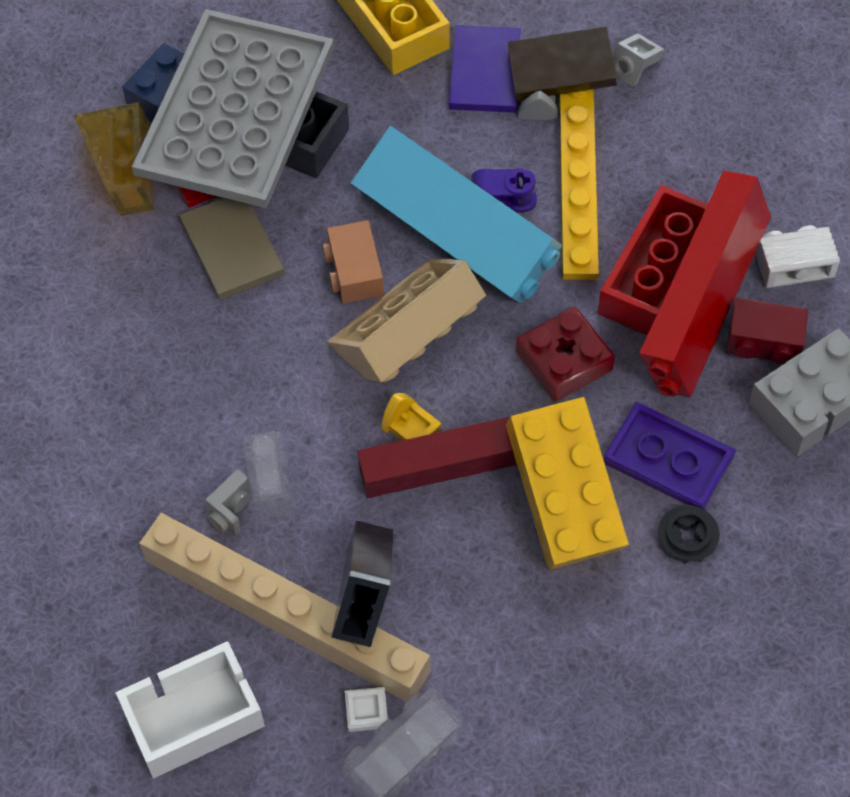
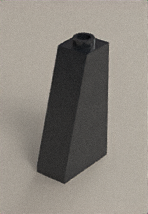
[331,520,394,647]

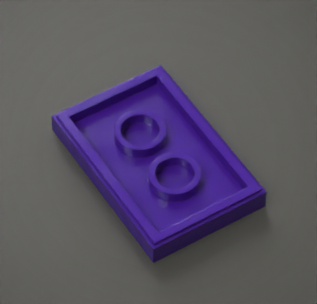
[449,25,521,113]
[603,401,736,509]

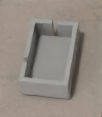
[748,328,850,457]

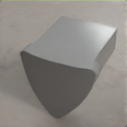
[517,91,558,120]

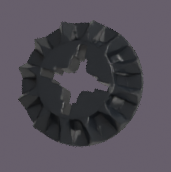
[657,505,720,564]

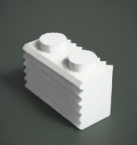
[755,225,840,288]

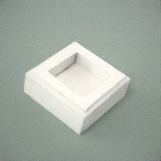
[345,687,388,732]

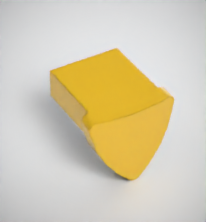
[381,393,442,441]

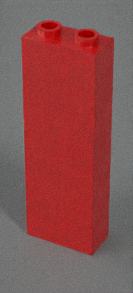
[640,170,771,398]

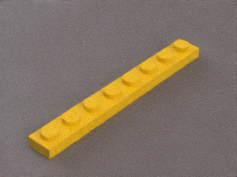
[560,89,599,280]

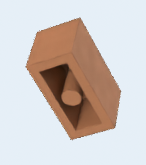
[322,220,384,304]

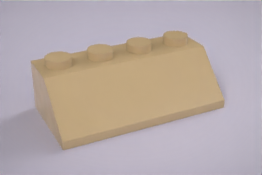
[327,258,486,383]

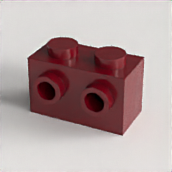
[726,298,808,364]

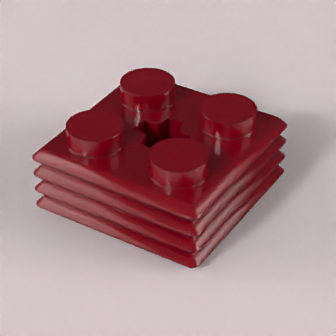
[516,306,615,402]

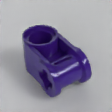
[471,168,537,213]

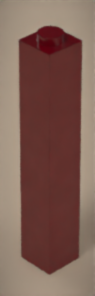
[357,417,517,499]

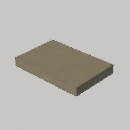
[179,198,285,300]

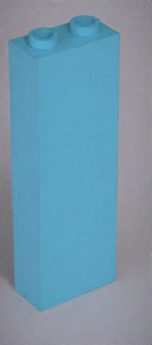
[351,125,563,303]

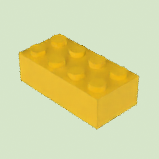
[337,0,450,75]
[506,397,629,570]

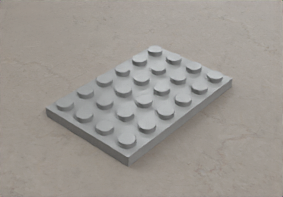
[132,9,334,208]

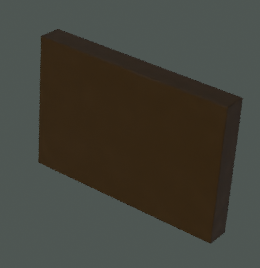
[508,26,617,101]

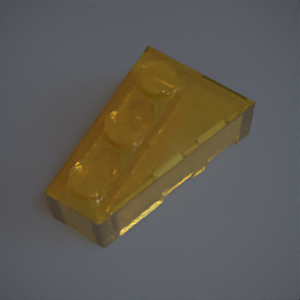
[73,102,154,216]

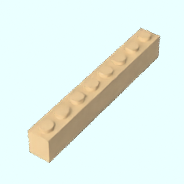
[139,513,431,704]

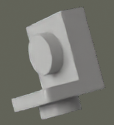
[613,33,664,87]
[205,469,251,537]

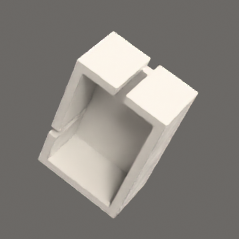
[115,641,265,779]

